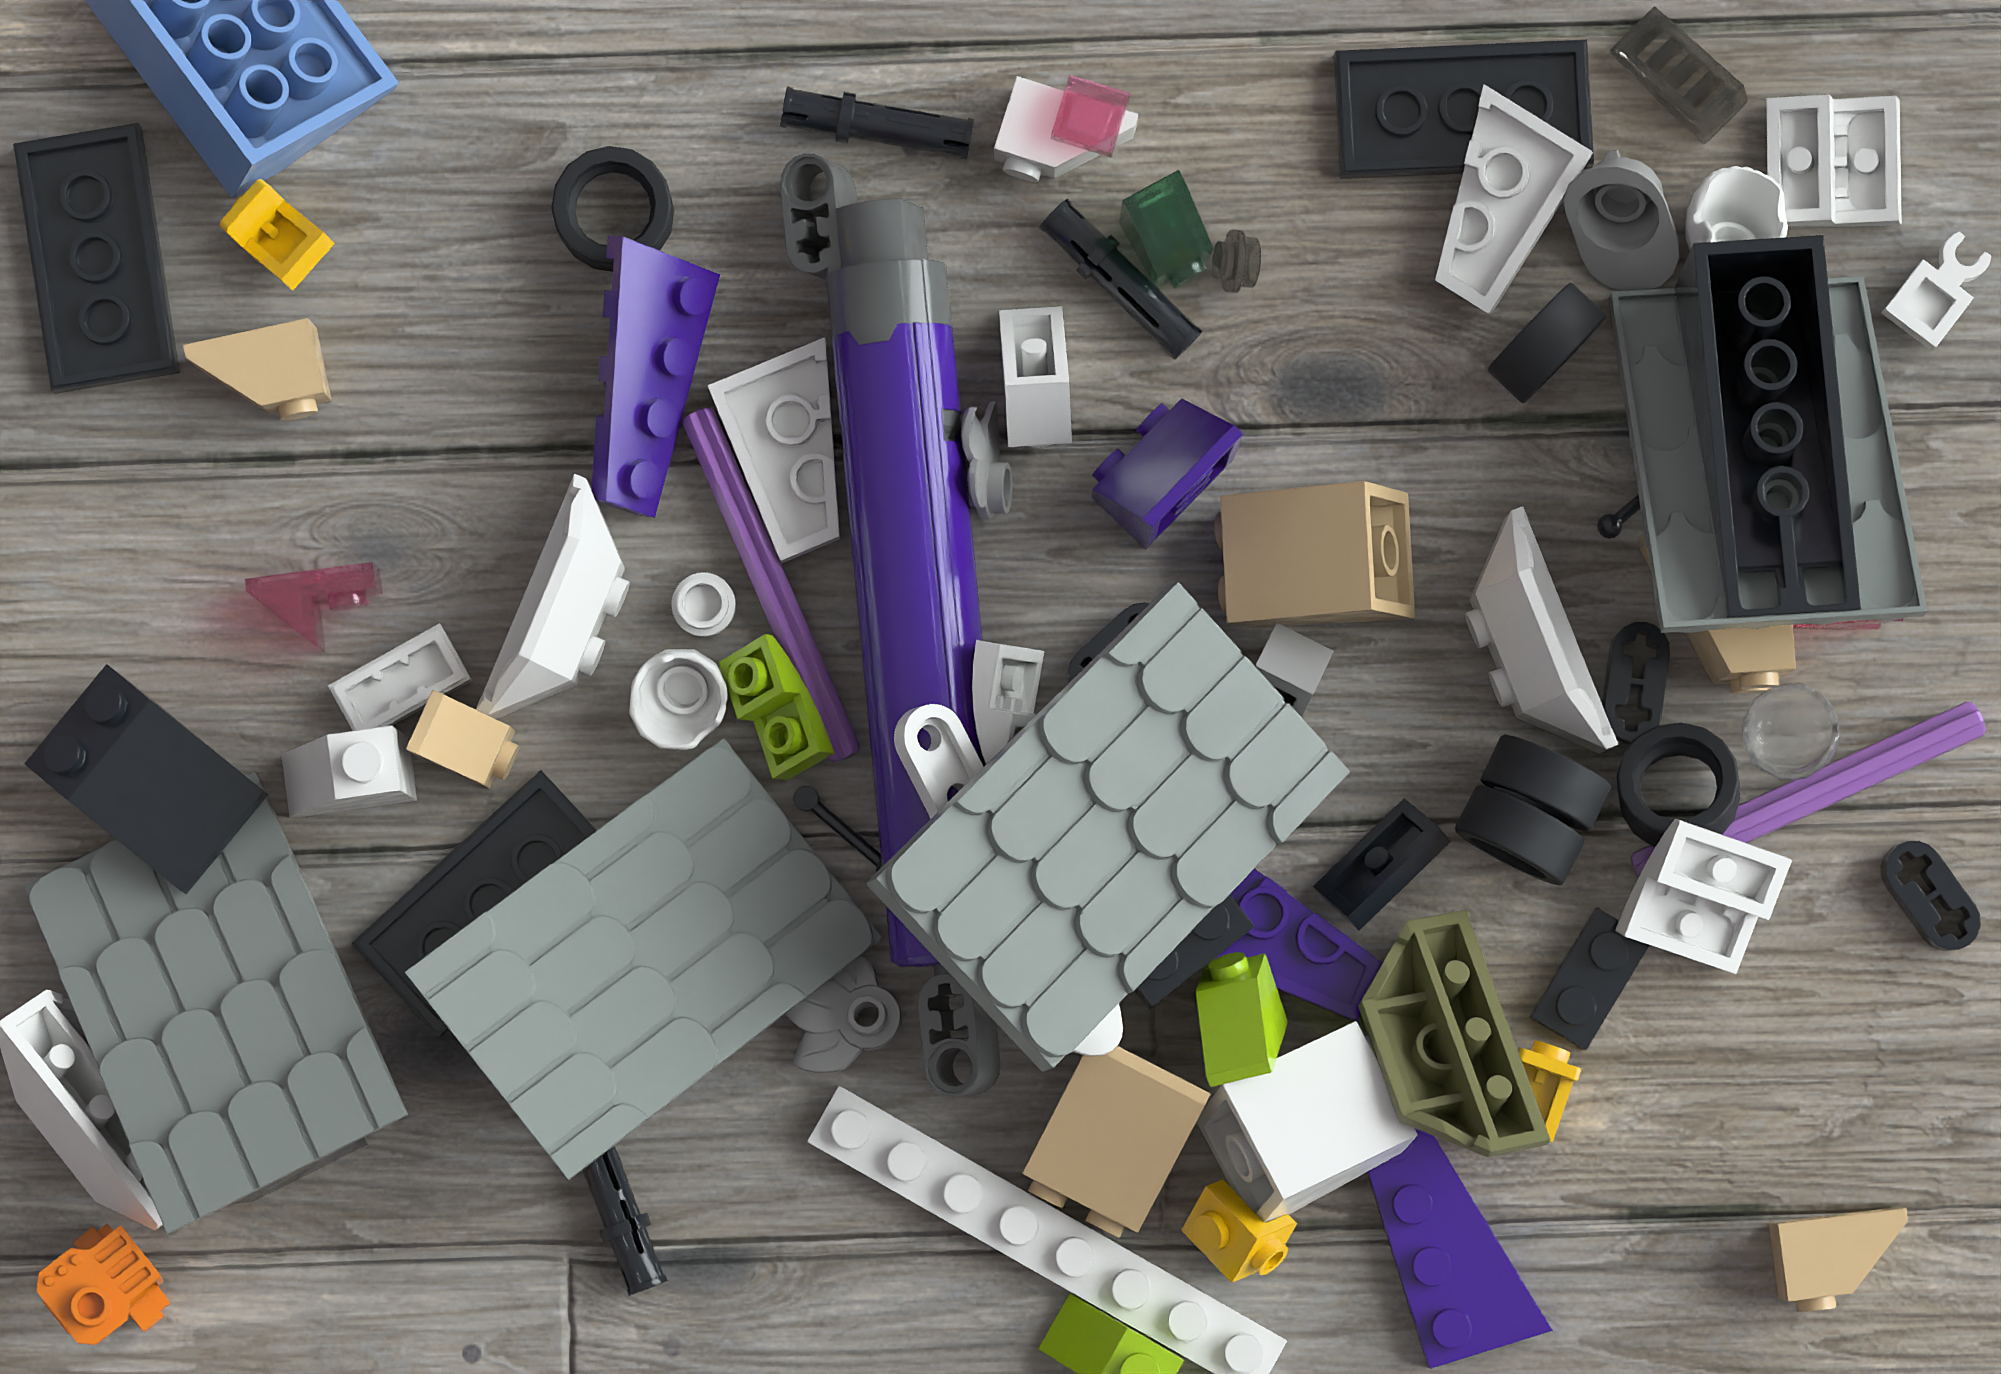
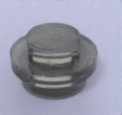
[1212,229,1261,293]

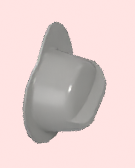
[1563,149,1680,291]

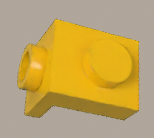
[219,179,335,291]
[1517,1040,1581,1142]
[1181,1179,1297,1283]

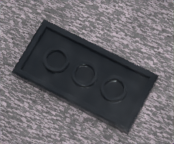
[1334,39,1594,179]
[13,123,180,394]
[352,770,597,1038]

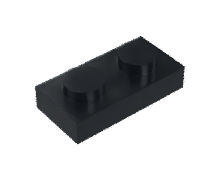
[1313,798,1451,931]
[1529,907,1650,1051]

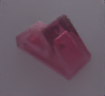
[245,562,383,652]

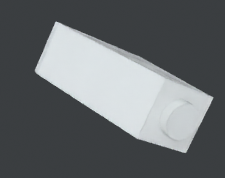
[281,726,418,818]

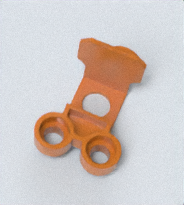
[36,1223,171,1345]

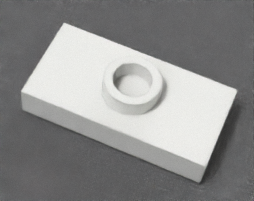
[328,623,473,731]

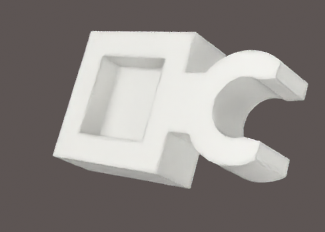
[1881,232,1991,351]

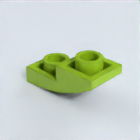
[719,634,835,780]

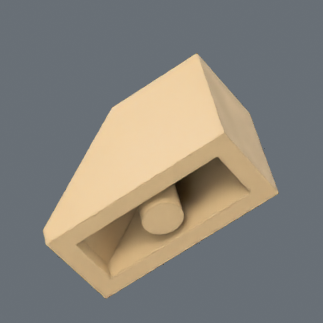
[183,318,332,421]
[406,690,519,789]
[1768,1207,1908,1312]

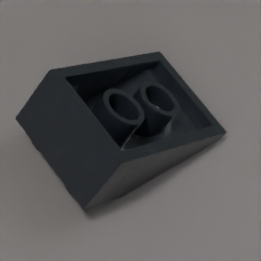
[24,664,269,895]

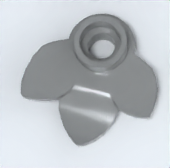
[961,401,1013,519]
[786,956,902,1073]

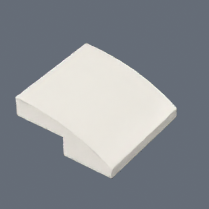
[1766,94,1902,227]
[972,640,1044,764]
[1615,818,1792,974]

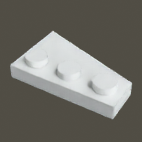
[1435,84,1593,315]

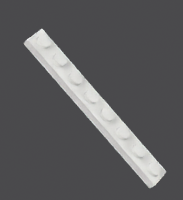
[807,1086,1287,1374]

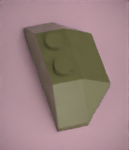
[1358,910,1551,1157]

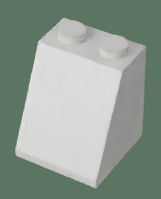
[1196,1021,1418,1223]

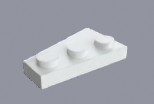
[708,337,840,564]

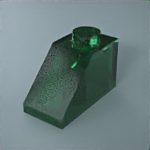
[1119,170,1213,289]

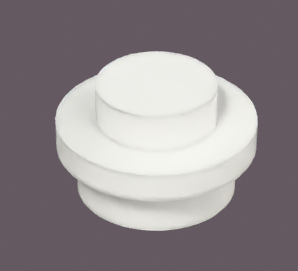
[672,573,736,637]

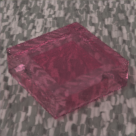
[1051,75,1131,158]

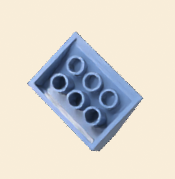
[85,0,399,199]

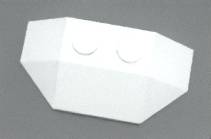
[476,474,630,719]
[1465,506,1618,754]
[0,989,163,1230]

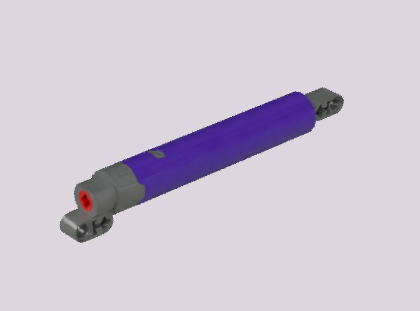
[780,153,1000,1097]

